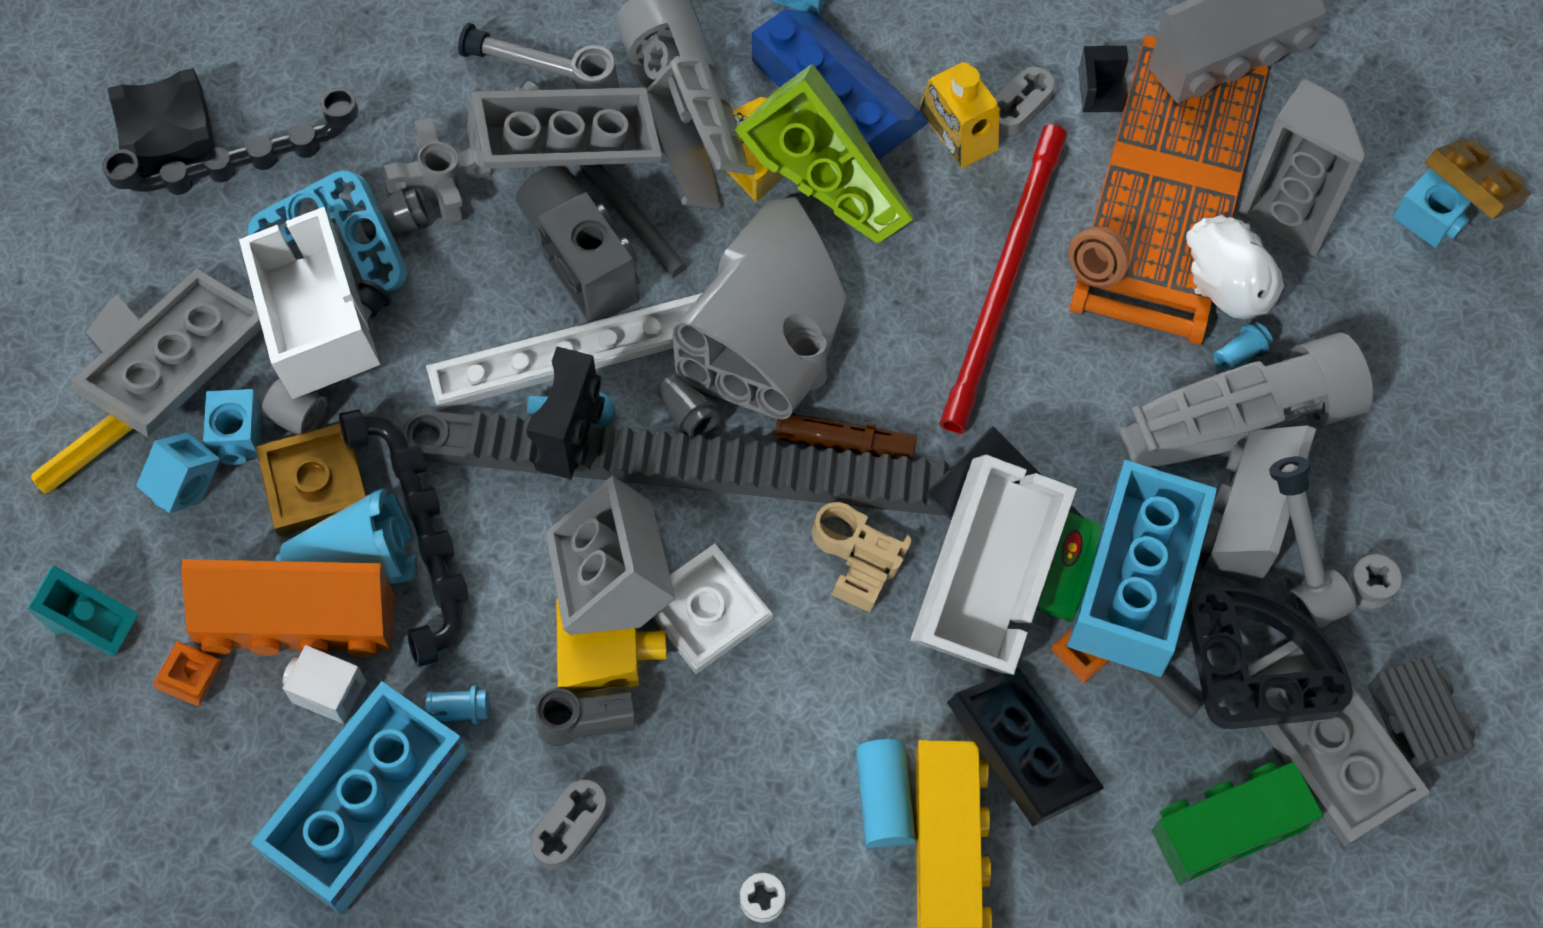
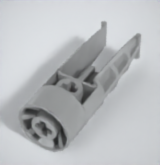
[617,0,755,210]
[1119,332,1373,467]

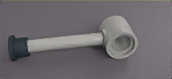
[458,23,619,89]
[261,280,392,435]
[1269,456,1356,629]

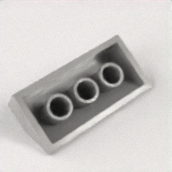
[1148,0,1326,103]
[1238,78,1365,257]
[467,88,662,168]

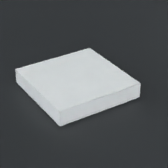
[652,544,773,674]

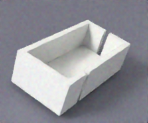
[239,207,380,399]
[910,455,1077,675]

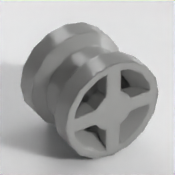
[1346,554,1402,611]

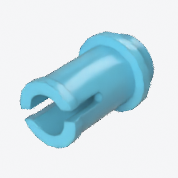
[1213,322,1273,372]
[426,685,490,725]

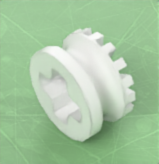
[740,873,785,923]

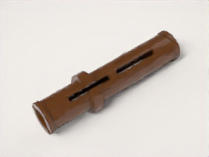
[775,413,917,461]

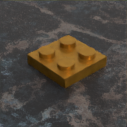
[1424,138,1532,220]
[255,424,367,536]

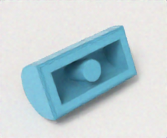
[856,739,916,849]

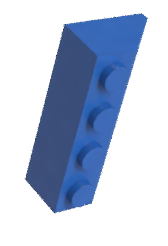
[752,9,928,160]

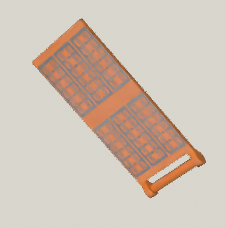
[1069,35,1268,346]

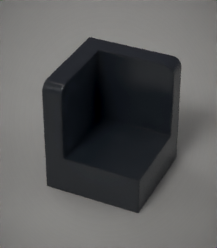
[1078,45,1128,112]

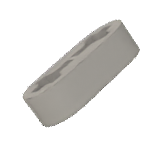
[994,66,1055,136]
[531,780,607,869]

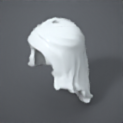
[1186,215,1284,319]

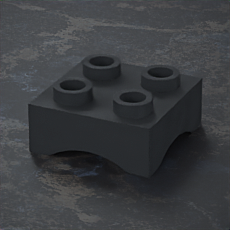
[107,68,215,175]
[526,346,605,480]

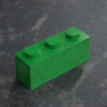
[1152,762,1323,886]

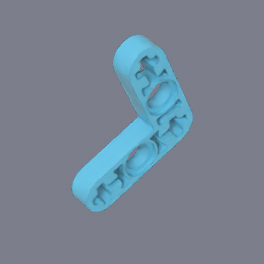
[248,170,408,293]

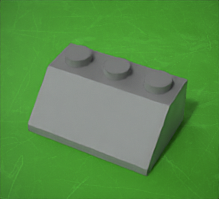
[1201,426,1316,588]
[545,475,676,635]

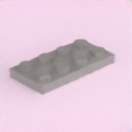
[71,269,262,437]
[1242,641,1431,847]

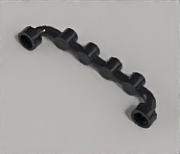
[102,87,359,195]
[339,409,468,667]

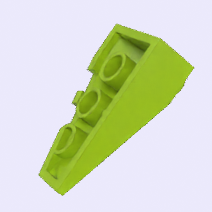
[735,64,914,244]

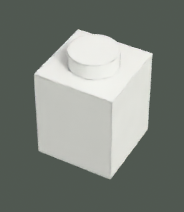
[282,645,366,724]

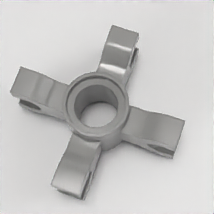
[384,118,491,224]

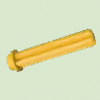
[31,415,133,494]

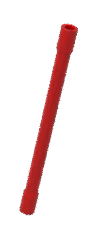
[939,124,1067,434]

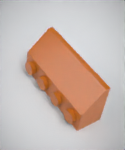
[181,559,396,658]

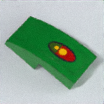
[1036,512,1102,622]

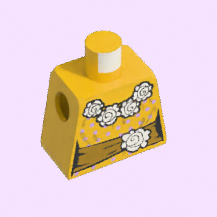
[919,62,999,169]

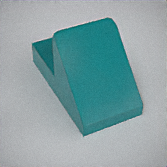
[26,565,139,656]

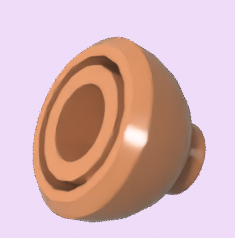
[1068,227,1130,288]

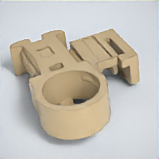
[811,502,911,612]

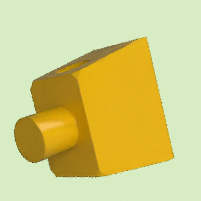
[556,599,667,693]

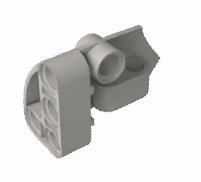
[672,197,847,419]

